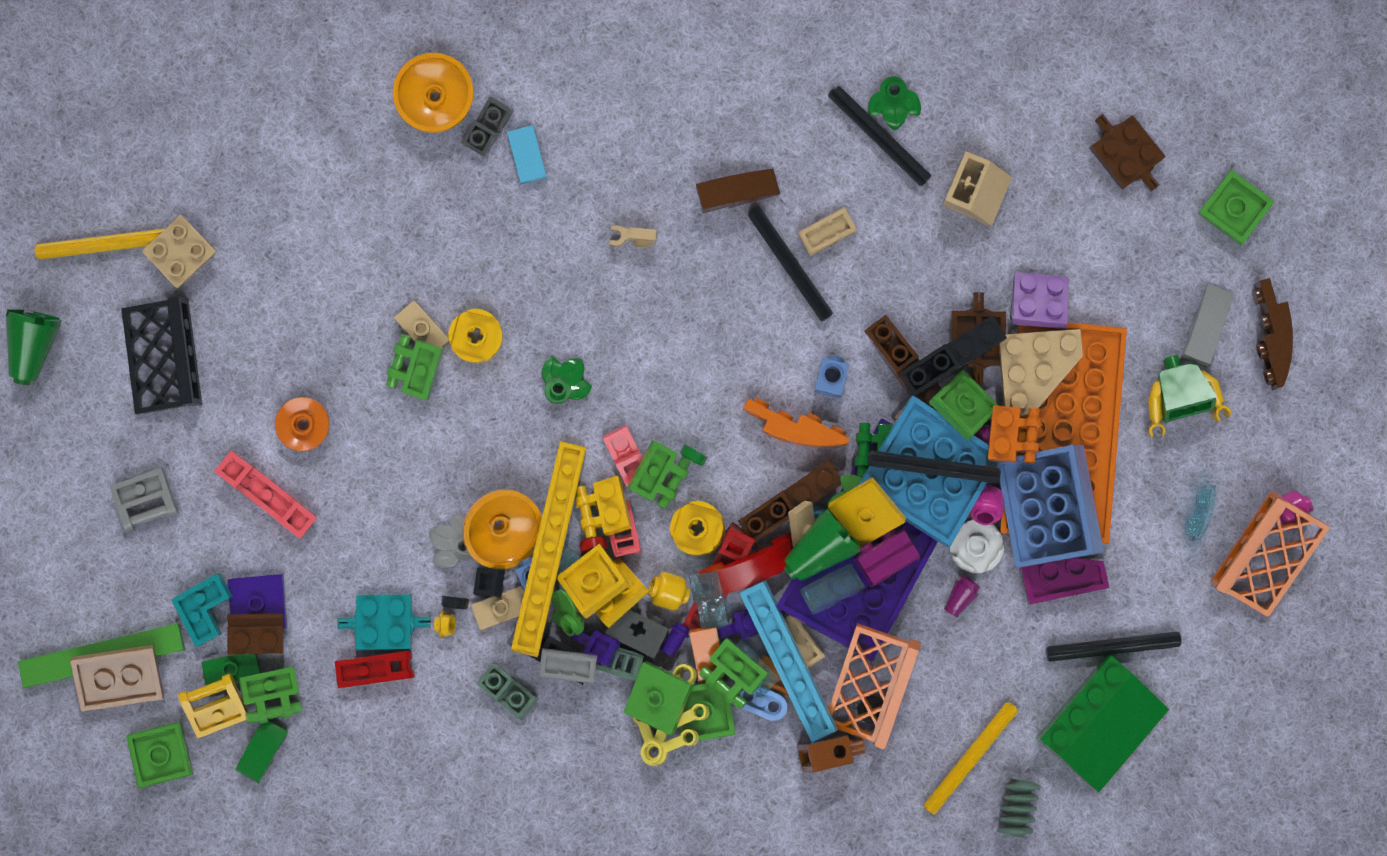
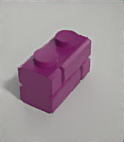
[854,529,920,588]

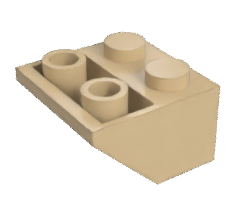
[942,151,1012,227]

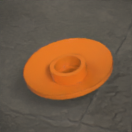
[275,397,330,451]

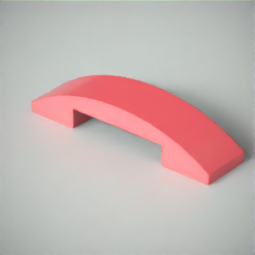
[214,450,317,539]

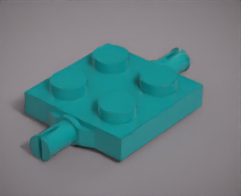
[337,594,431,651]

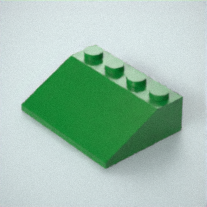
[1036,655,1169,793]

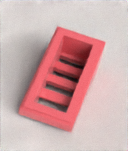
[609,499,641,558]

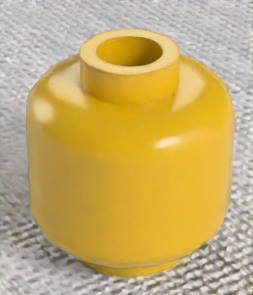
[648,572,690,611]

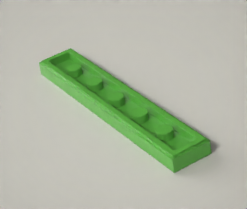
[18,623,185,688]

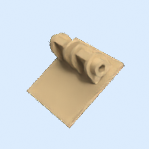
[142,215,217,289]

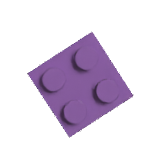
[1012,272,1069,329]

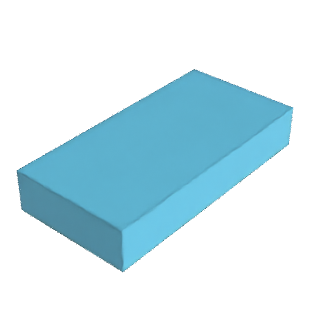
[507,125,547,185]

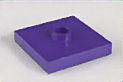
[228,574,288,629]

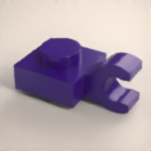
[718,609,759,640]
[571,630,621,667]

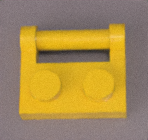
[178,673,249,739]

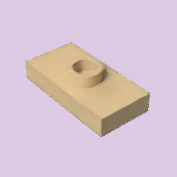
[797,207,858,257]
[394,300,449,348]
[788,501,815,548]
[471,586,524,631]
[784,615,825,669]

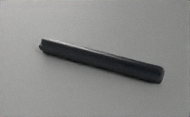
[828,85,931,186]
[748,206,833,322]
[867,451,1001,483]
[1046,632,1182,662]

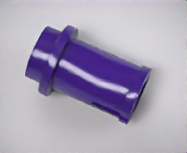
[660,621,690,658]

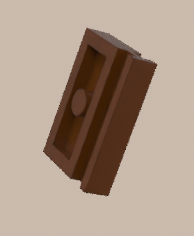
[227,613,284,655]

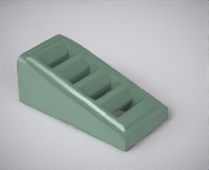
[596,647,644,681]

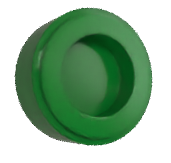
[680,444,708,466]

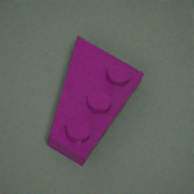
[1020,558,1110,605]

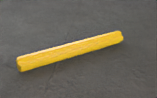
[34,229,165,259]
[924,702,1018,814]

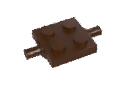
[1089,114,1166,192]
[951,292,1006,385]

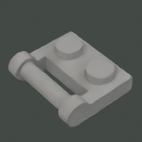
[110,468,179,532]

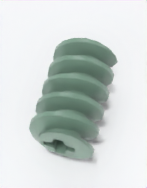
[997,778,1041,838]

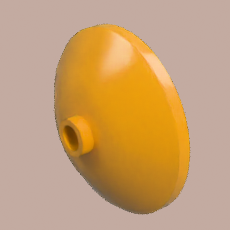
[393,53,474,133]
[462,489,542,569]

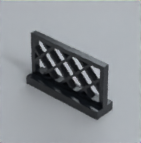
[121,296,203,415]

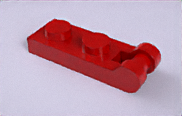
[334,651,415,688]

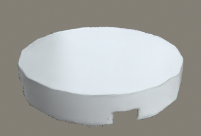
[949,520,1004,573]

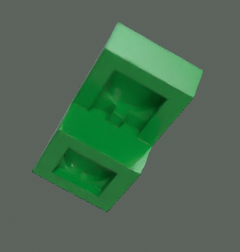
[235,721,288,784]

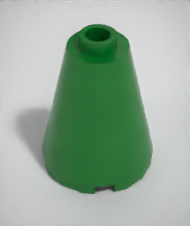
[6,309,62,385]
[784,508,861,581]

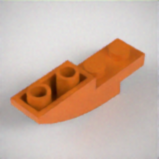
[743,397,850,448]

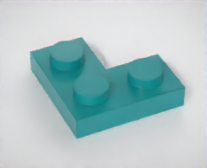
[171,573,233,647]

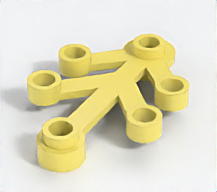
[633,664,709,766]

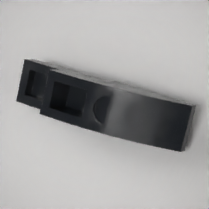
[900,316,1007,396]

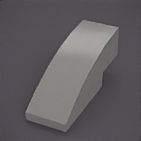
[1180,284,1233,367]

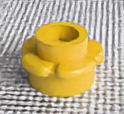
[434,611,456,638]

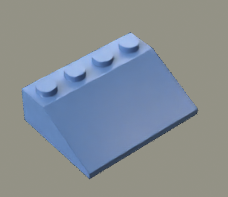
[997,445,1104,568]

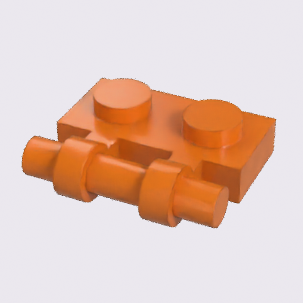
[988,406,1042,464]

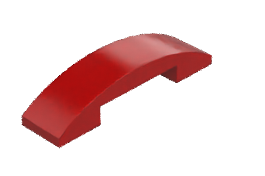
[683,527,755,630]
[696,532,793,598]

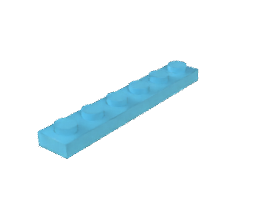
[739,580,838,742]

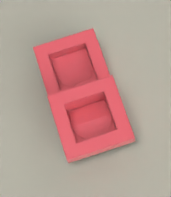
[602,425,642,487]

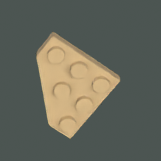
[999,329,1083,416]

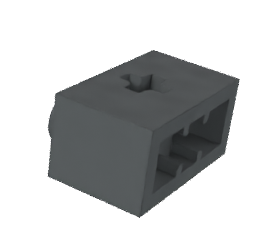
[605,606,669,658]

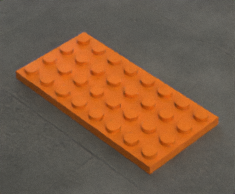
[999,322,1127,544]

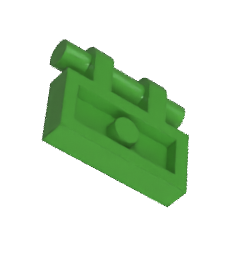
[386,334,444,401]
[627,440,691,509]
[699,638,770,710]
[238,666,302,724]

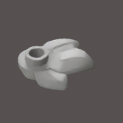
[429,515,473,568]

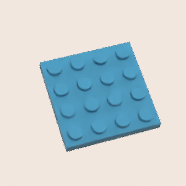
[858,396,999,547]

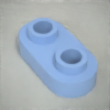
[740,686,787,721]

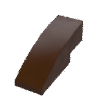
[696,169,780,214]

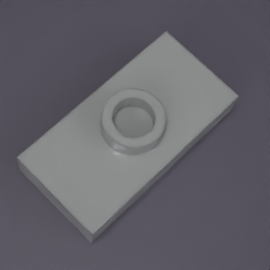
[539,648,598,684]

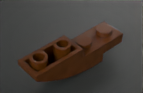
[1252,278,1293,391]
[864,315,942,411]
[738,460,841,543]

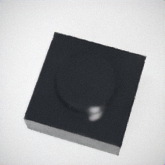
[473,568,505,598]

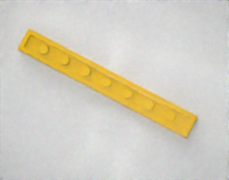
[510,441,586,657]

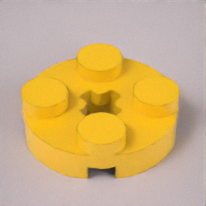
[448,309,503,364]
[670,501,725,556]

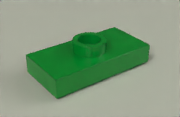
[201,654,261,685]

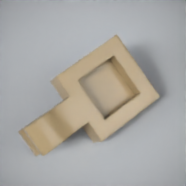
[610,225,657,248]

